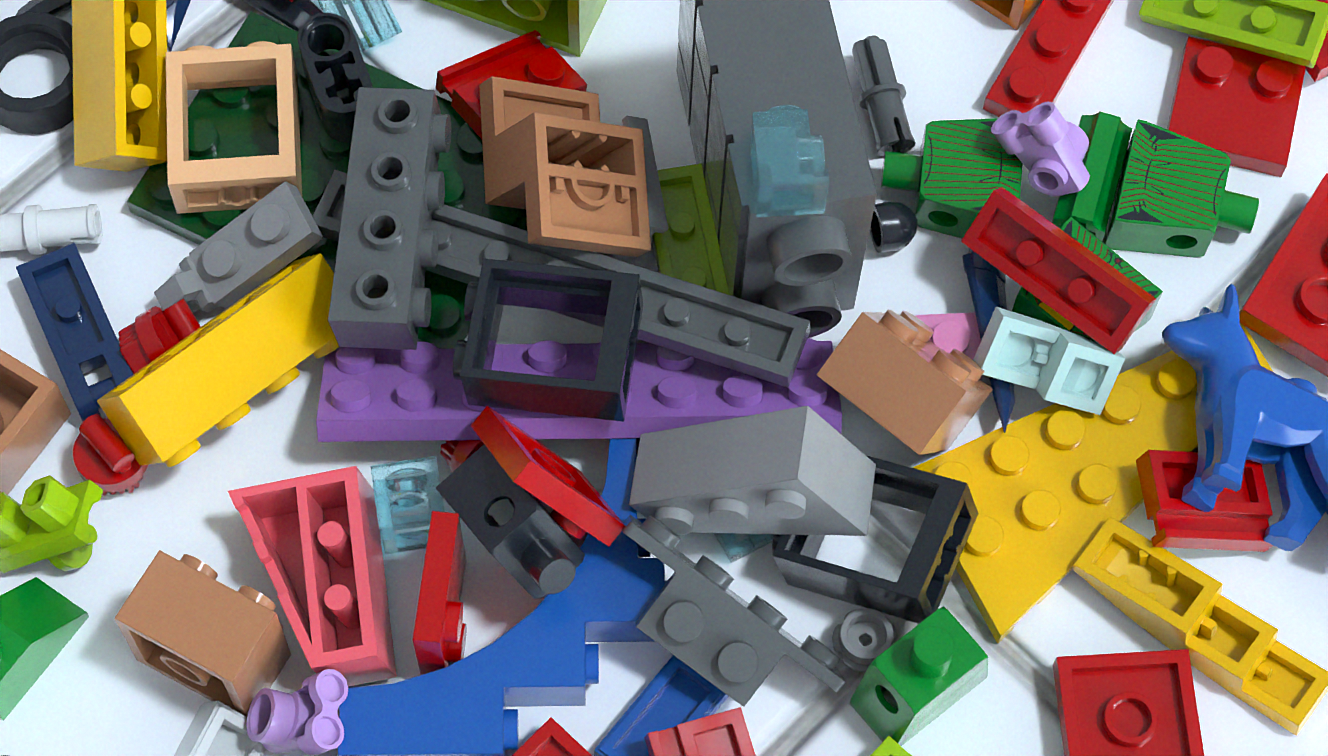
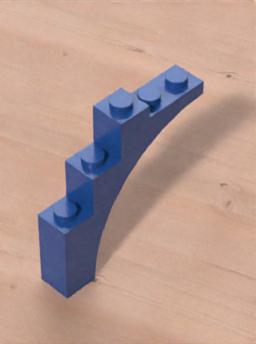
[338,438,667,756]

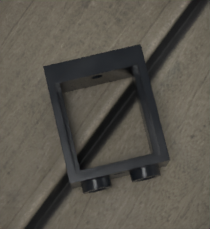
[453,258,643,422]
[772,455,979,624]

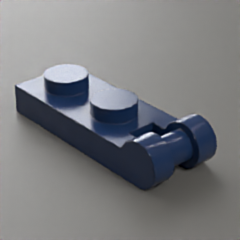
[16,243,133,422]

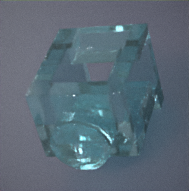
[749,105,829,217]
[370,456,445,555]

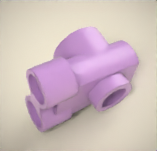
[991,102,1090,198]
[246,669,348,755]

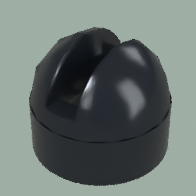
[870,201,917,253]

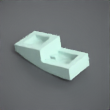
[973,307,1125,415]

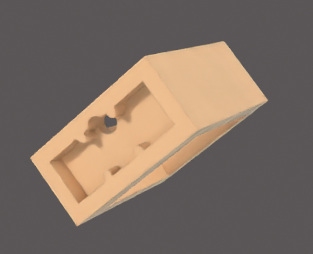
[166,41,302,214]

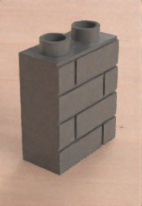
[676,0,877,338]

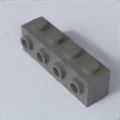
[328,87,451,350]

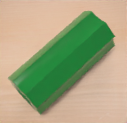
[1052,111,1133,241]

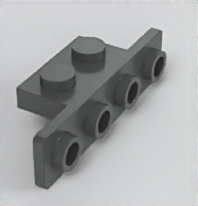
[622,515,846,707]

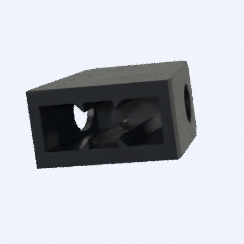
[436,444,585,599]

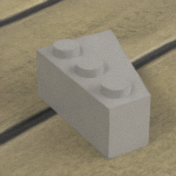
[629,406,876,536]

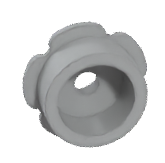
[832,608,897,672]

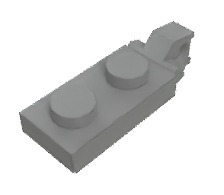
[154,181,323,313]

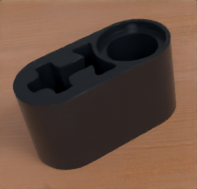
[297,13,373,143]

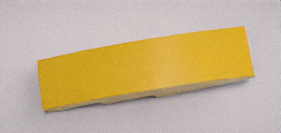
[1073,516,1328,736]

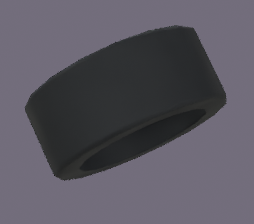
[0,12,74,134]

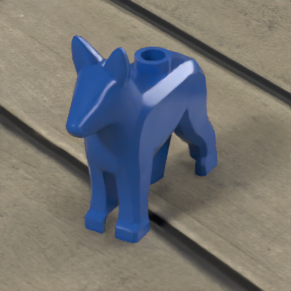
[1162,284,1328,552]

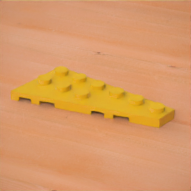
[913,323,1273,644]

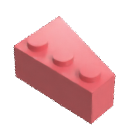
[228,466,397,686]

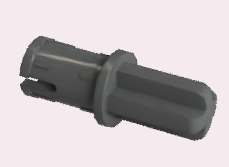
[852,35,916,157]

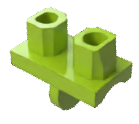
[0,475,103,573]

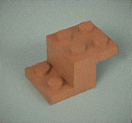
[479,76,651,257]

